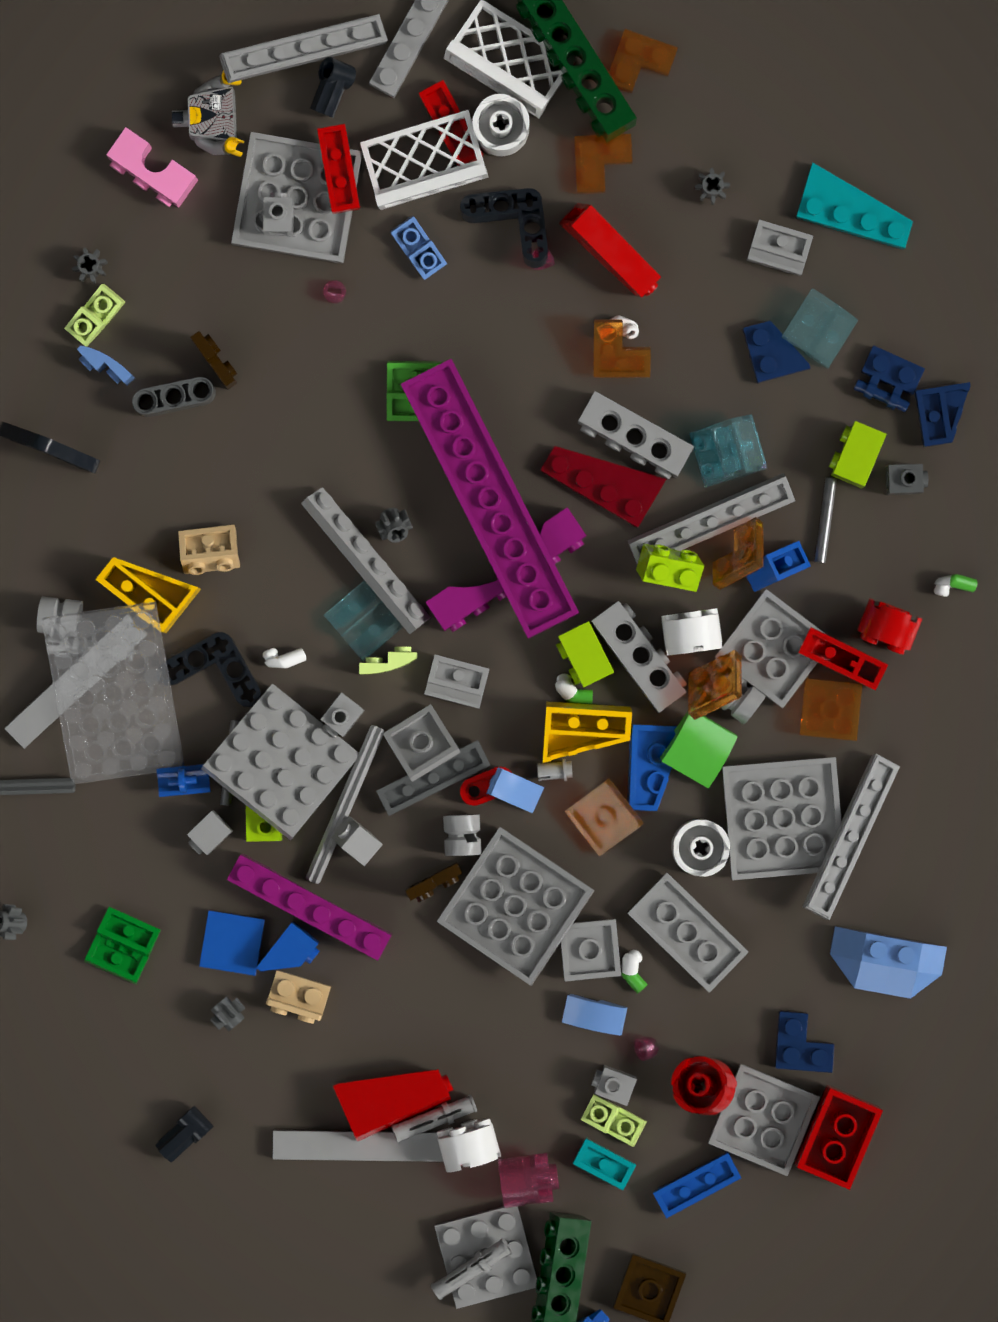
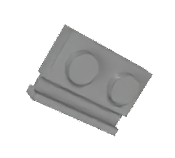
[747,220,813,276]
[424,655,490,709]

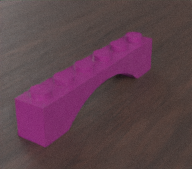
[426,507,587,633]
[227,853,392,961]

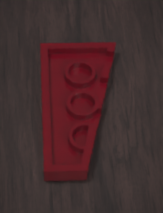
[540,446,667,528]

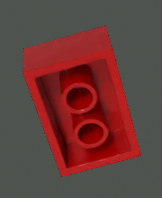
[794,1085,883,1190]

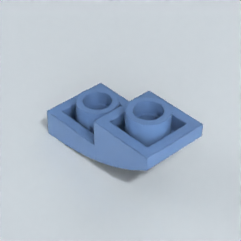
[390,216,447,280]
[77,346,135,386]
[487,767,544,813]
[562,994,627,1036]

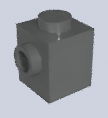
[885,464,928,495]

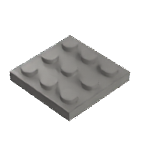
[715,589,824,708]
[708,1063,820,1176]
[434,1202,537,1309]

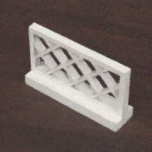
[444,0,576,118]
[360,110,489,210]

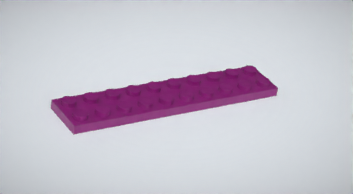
[401,359,579,639]

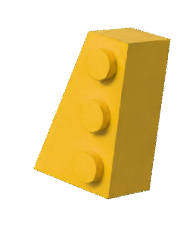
[95,557,201,633]
[542,701,632,763]

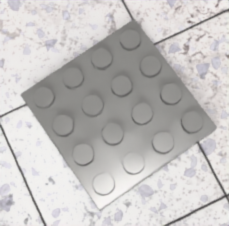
[231,132,363,264]
[201,684,359,841]
[722,757,841,880]
[437,827,595,986]

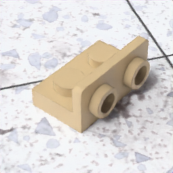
[178,525,240,575]
[266,970,331,1024]

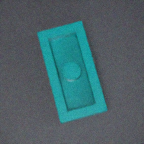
[572,1138,636,1190]

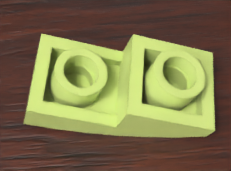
[64,284,125,347]
[359,647,417,675]
[581,1094,647,1147]

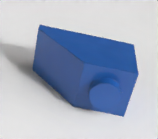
[742,541,811,592]
[256,921,320,971]

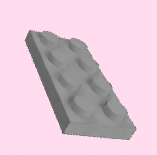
[627,872,748,993]

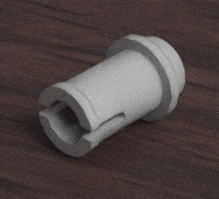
[537,759,573,781]

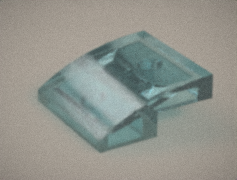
[781,288,858,368]
[324,580,403,661]

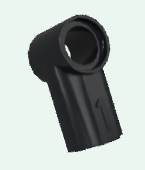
[310,57,356,118]
[155,1105,214,1163]

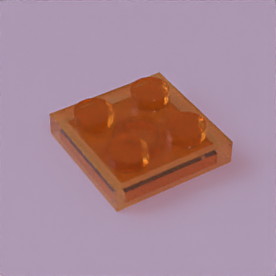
[688,650,742,720]
[799,679,863,741]
[565,778,644,856]

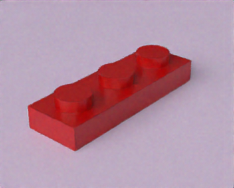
[418,80,483,166]
[317,124,360,214]

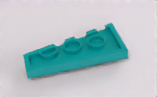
[796,162,913,250]

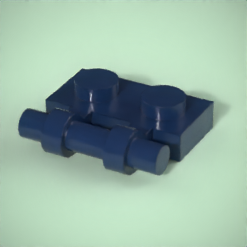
[854,345,925,412]

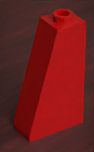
[559,203,661,297]
[333,1069,453,1141]

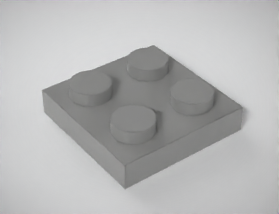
[383,704,460,782]
[561,919,621,981]

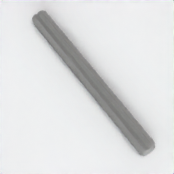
[306,725,384,884]

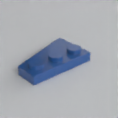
[627,725,677,811]

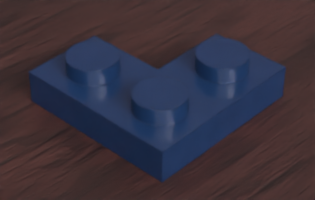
[775,1011,835,1073]

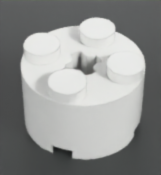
[472,94,529,156]
[661,608,722,655]
[671,819,730,877]
[437,1118,501,1172]

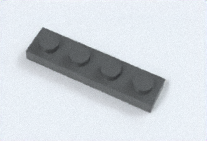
[376,740,490,816]

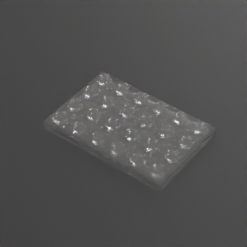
[42,602,185,784]

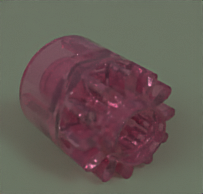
[498,1153,559,1208]

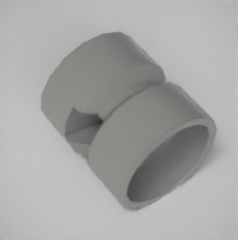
[37,596,83,637]
[712,672,766,725]
[443,814,481,856]

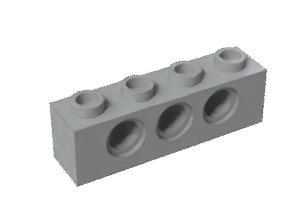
[578,391,694,479]
[591,601,687,713]

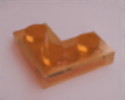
[609,29,678,93]
[574,134,632,194]
[593,320,651,377]
[713,517,764,590]

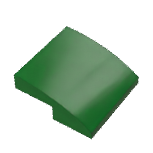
[84,907,161,985]

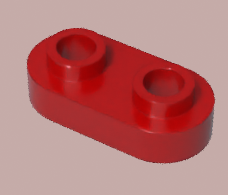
[460,767,512,806]

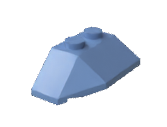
[830,926,947,999]

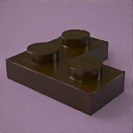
[190,331,237,390]
[405,863,462,903]

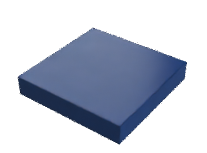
[199,910,265,976]

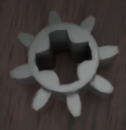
[694,168,730,205]
[72,248,108,284]
[375,507,413,543]
[0,904,27,940]
[210,996,245,1032]

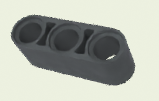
[132,377,216,417]

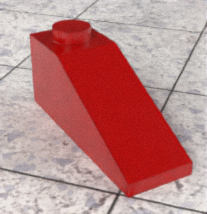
[798,627,888,691]

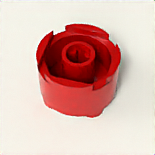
[857,598,923,655]
[671,1056,737,1115]

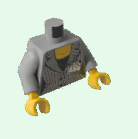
[172,70,244,157]

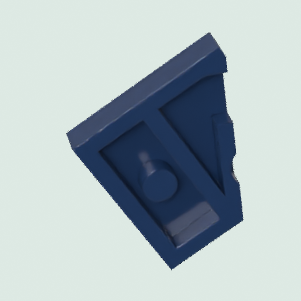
[742,321,810,384]
[915,382,971,448]

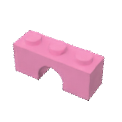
[106,127,198,208]

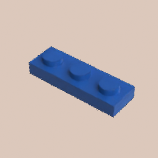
[653,1151,741,1219]

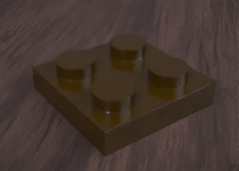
[613,1253,686,1322]

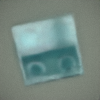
[689,414,768,488]

